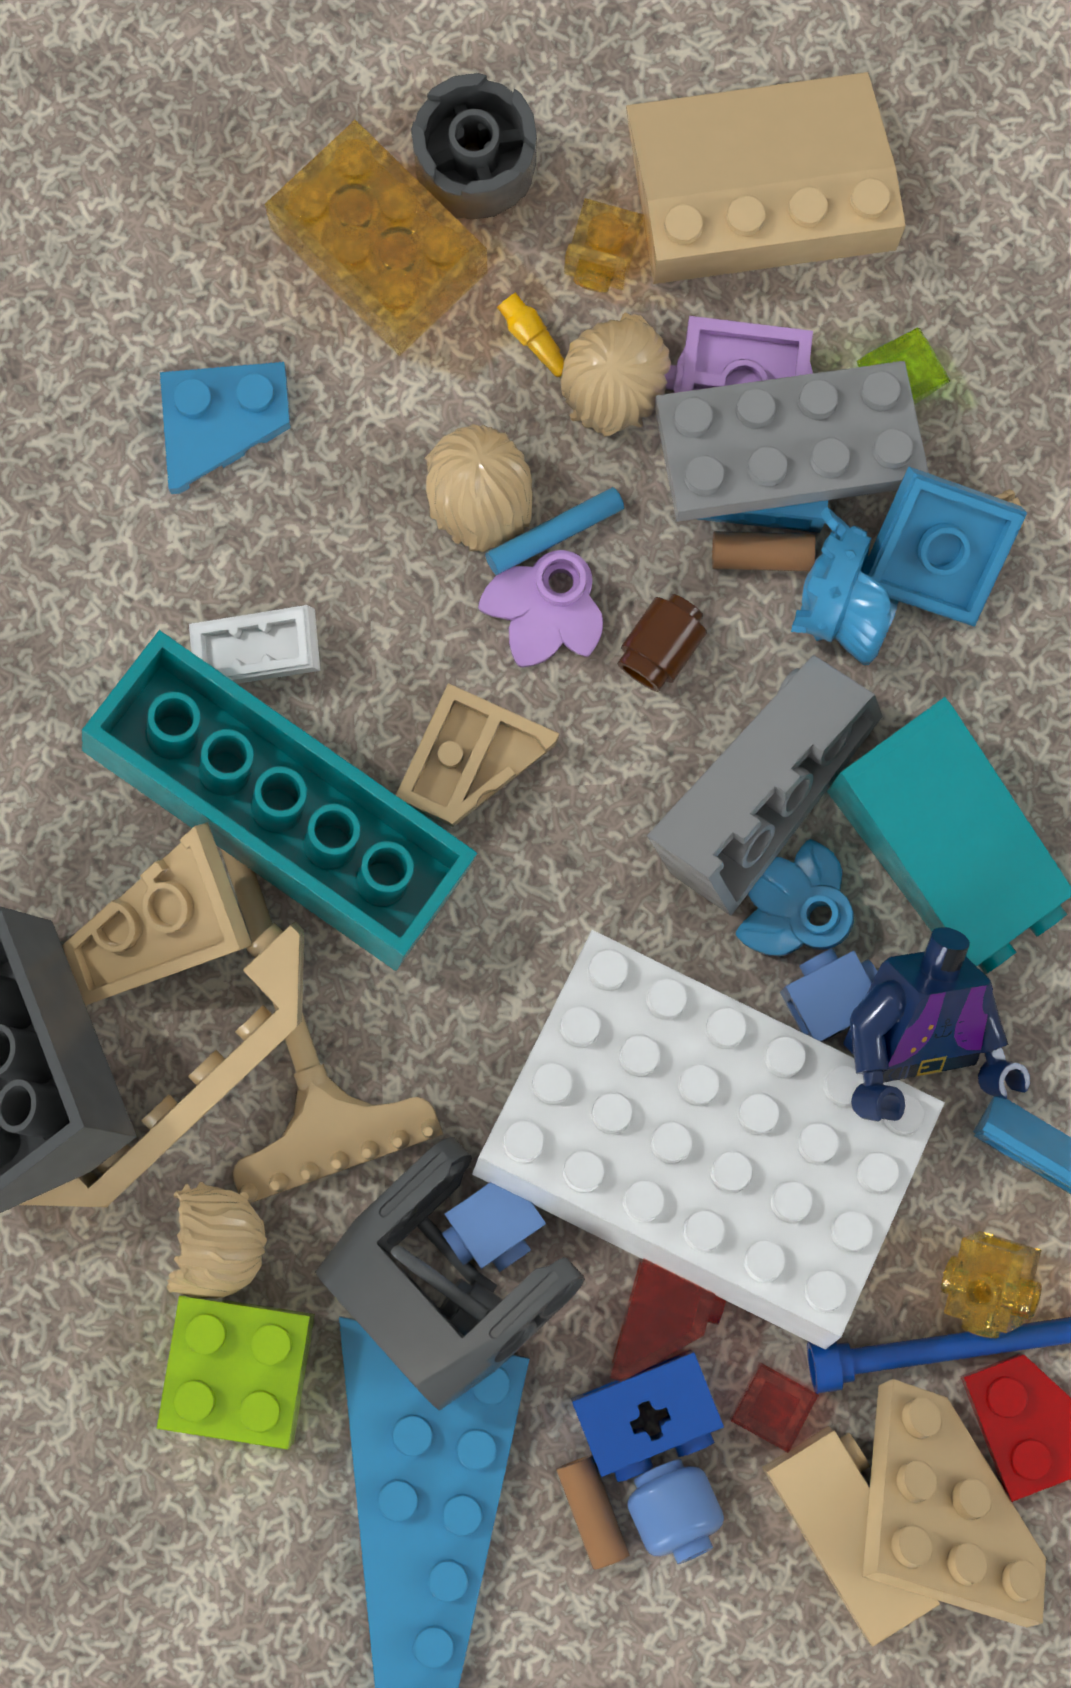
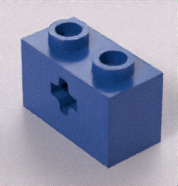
[571,1350,724,1482]

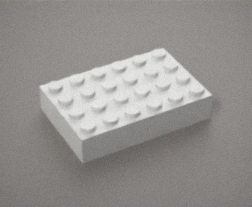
[472,930,945,1350]

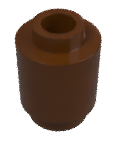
[617,594,707,692]

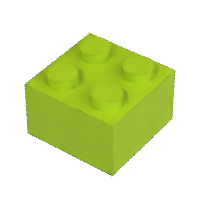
[156,1295,315,1450]

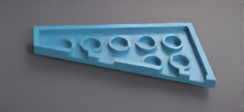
[339,1316,530,1688]

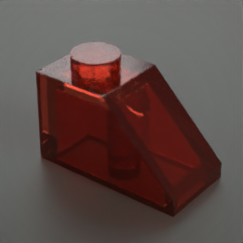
[608,1258,726,1381]

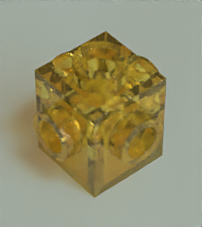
[941,1231,1042,1338]

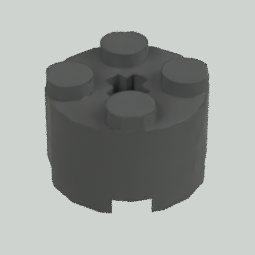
[411,73,537,220]

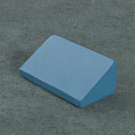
[973,1097,1071,1195]

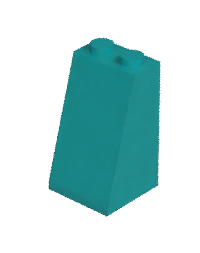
[827,697,1071,974]

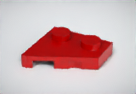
[960,1353,1071,1502]

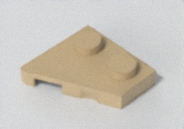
[396,683,559,827]

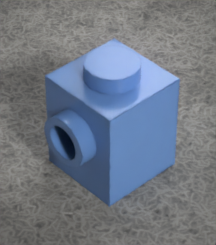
[780,948,878,1042]
[442,1182,546,1272]

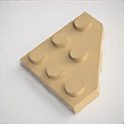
[862,1379,1046,1628]

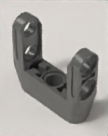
[315,1136,585,1411]

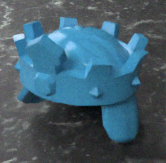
[791,507,899,665]

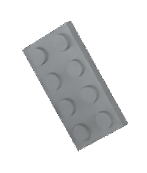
[655,361,929,522]

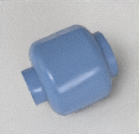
[627,1459,724,1564]

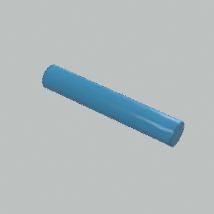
[485,487,624,575]

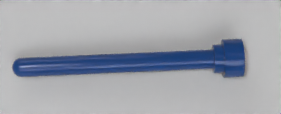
[807,1317,1071,1394]

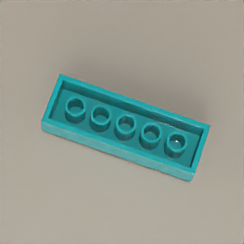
[82,630,478,971]

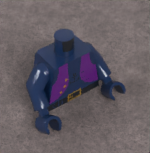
[843,927,1030,1122]

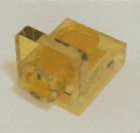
[564,198,644,292]

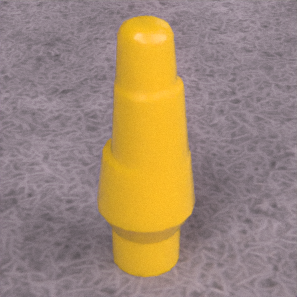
[497,292,564,377]

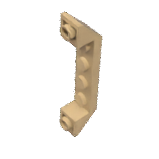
[19,921,304,1207]

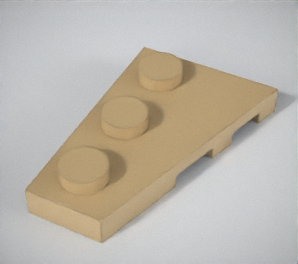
[62,822,252,1006]

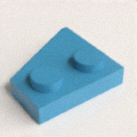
[160,362,291,494]

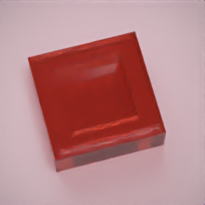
[729,1362,819,1453]

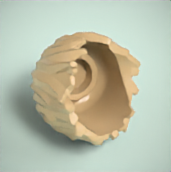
[561,312,671,436]
[425,424,533,552]
[167,1182,267,1299]

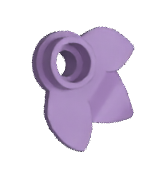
[478,550,603,668]

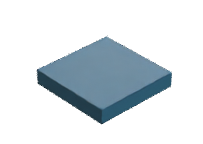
[862,466,1027,627]

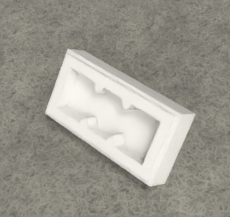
[189,605,320,684]

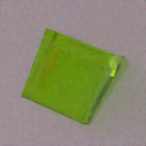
[856,327,951,405]

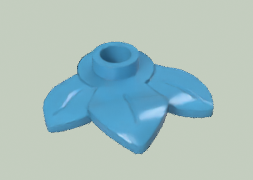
[736,839,854,957]

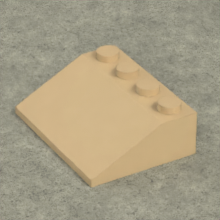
[626,72,906,284]

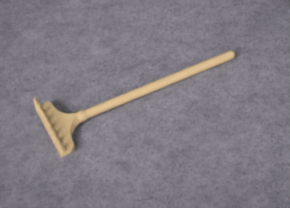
[220,848,444,1203]

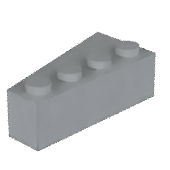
[647,655,883,916]

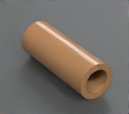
[712,531,815,571]
[556,1455,630,1570]

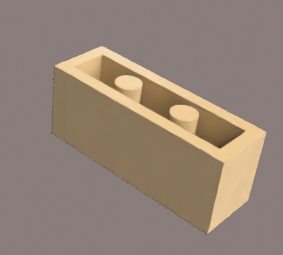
[762,1426,940,1647]

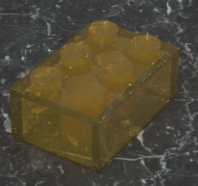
[265,120,488,356]

